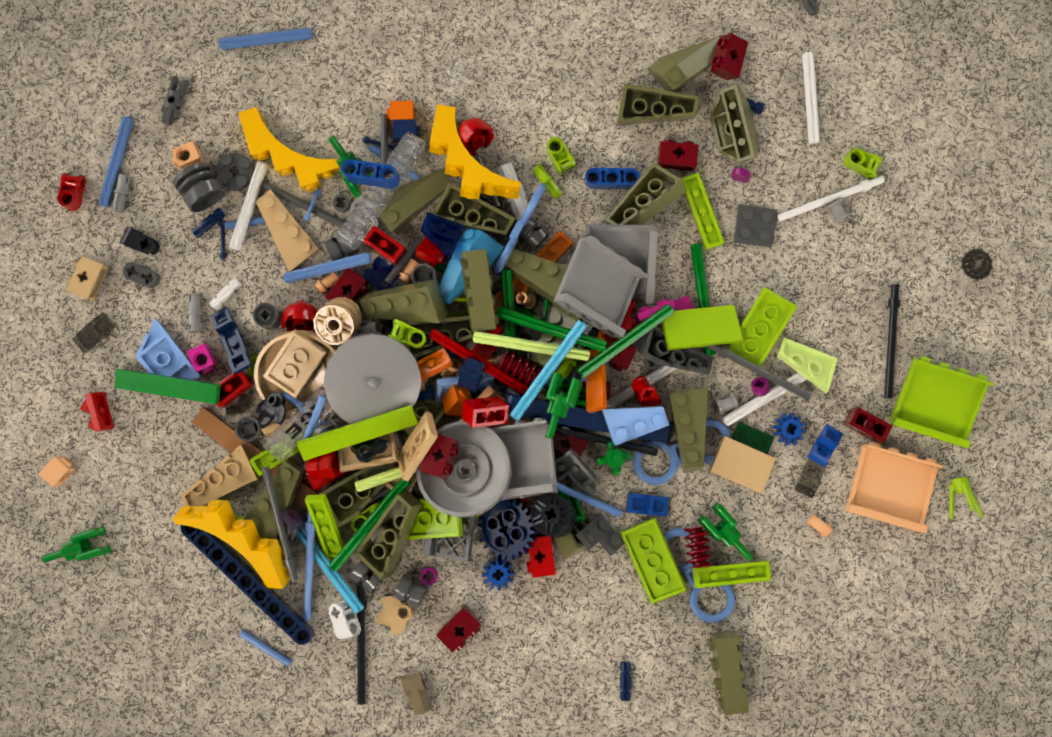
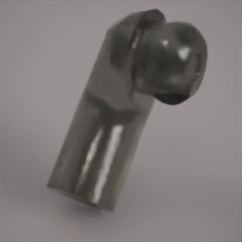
[226,394,251,416]

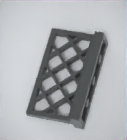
[423,516,476,562]

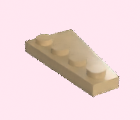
[256,189,319,272]
[180,444,259,506]

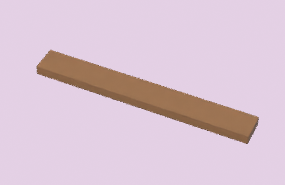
[191,407,319,511]

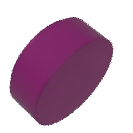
[731,168,751,183]

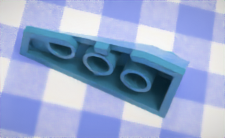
[439,227,505,304]

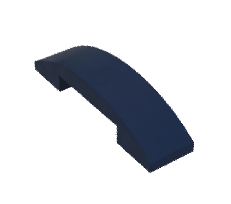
[210,307,252,375]

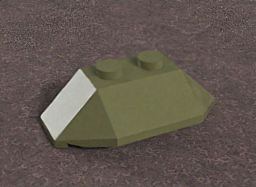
[710,84,759,163]

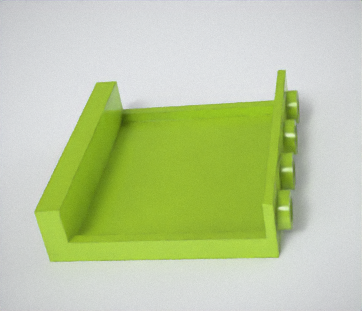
[890,355,994,448]

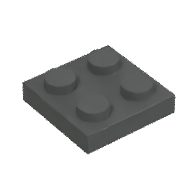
[734,204,777,248]

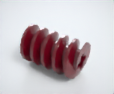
[498,348,542,386]
[684,527,712,568]

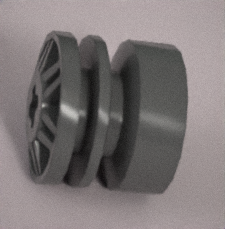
[173,162,226,213]

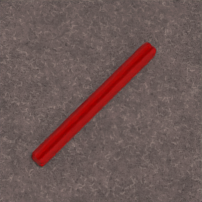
[429,329,530,395]

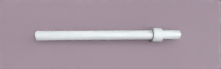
[776,176,885,222]

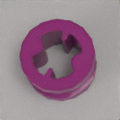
[751,377,770,396]
[420,567,438,585]

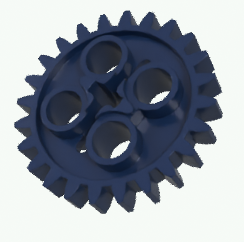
[477,498,538,560]

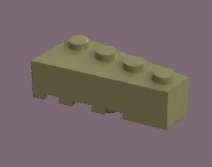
[605,162,687,225]
[460,249,499,333]
[244,458,306,542]

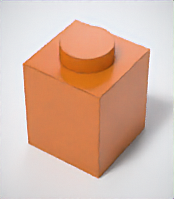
[387,101,415,125]
[441,385,472,417]

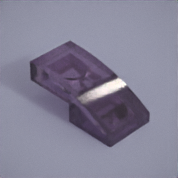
[280,508,308,531]

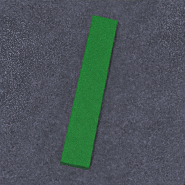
[114,369,221,404]

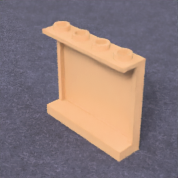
[845,442,943,534]

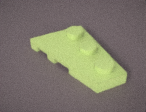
[777,337,838,393]

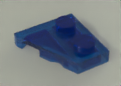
[421,212,464,259]

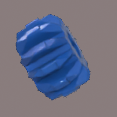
[773,413,807,446]
[482,558,515,591]

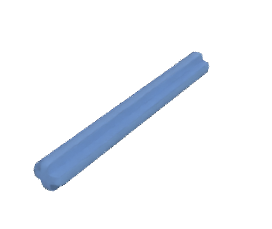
[219,28,312,50]
[98,116,134,207]
[283,252,372,283]

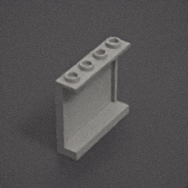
[582,225,658,304]
[553,236,648,338]
[486,418,558,501]

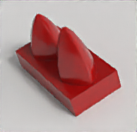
[80,392,114,432]

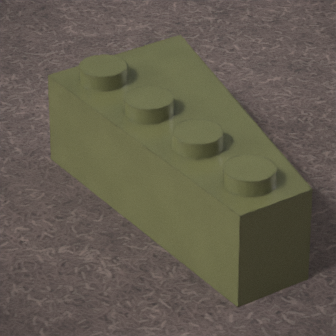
[617,84,700,125]
[431,182,517,239]
[505,248,572,315]
[360,279,448,323]
[530,304,583,372]
[404,316,474,360]
[669,387,708,473]
[354,491,422,580]
[708,630,749,716]

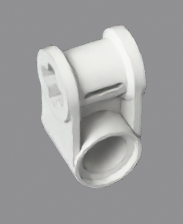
[329,599,361,639]

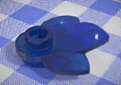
[363,256,400,291]

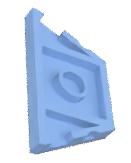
[136,318,202,380]

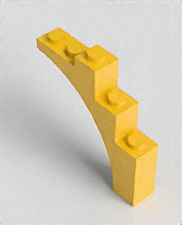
[429,104,521,199]
[238,107,341,192]
[173,500,290,589]

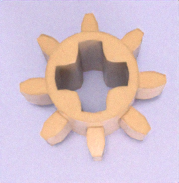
[441,358,462,378]

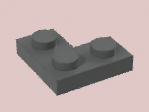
[555,447,597,490]
[576,513,624,556]

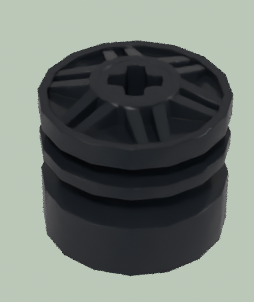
[530,493,577,538]

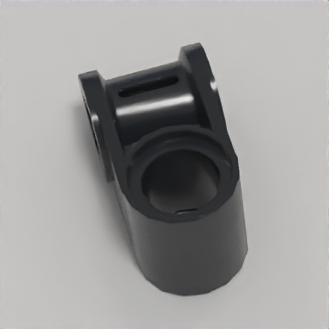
[119,226,160,255]

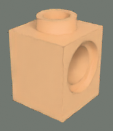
[172,141,204,170]
[39,456,75,487]

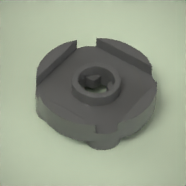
[216,153,254,191]

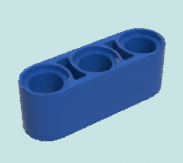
[341,159,400,188]
[584,168,640,189]

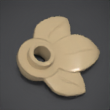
[376,596,414,635]

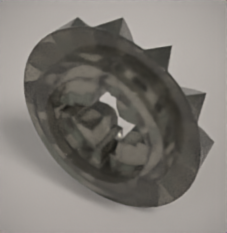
[962,249,994,279]

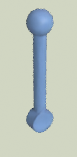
[303,188,322,221]

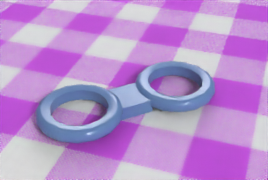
[493,183,546,275]
[632,418,731,485]
[664,528,735,623]

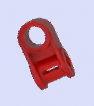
[57,173,86,211]
[631,376,662,407]

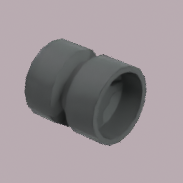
[519,217,550,251]
[324,230,359,261]
[411,264,438,283]
[253,302,282,330]
[235,416,265,442]
[349,560,381,593]
[392,574,428,609]

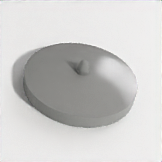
[324,333,421,424]
[416,421,512,518]

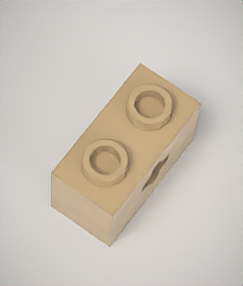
[66,256,109,302]

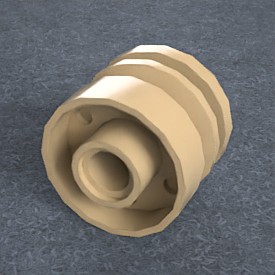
[314,297,362,345]

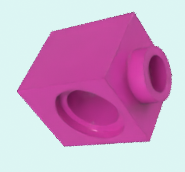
[187,343,218,375]

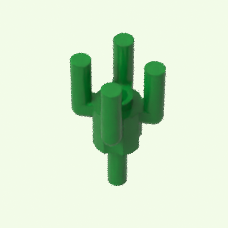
[328,135,375,198]
[545,372,583,439]
[595,441,631,476]
[697,502,753,561]
[42,527,111,563]

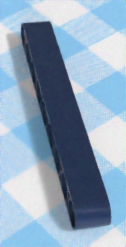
[505,393,674,443]
[180,525,314,645]

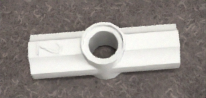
[497,163,532,221]

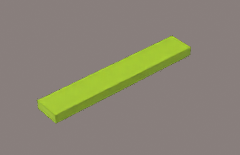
[297,405,418,461]

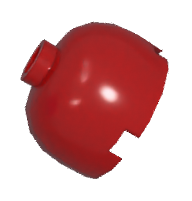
[457,118,494,156]
[281,300,318,333]

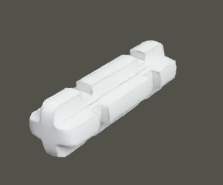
[209,278,242,310]

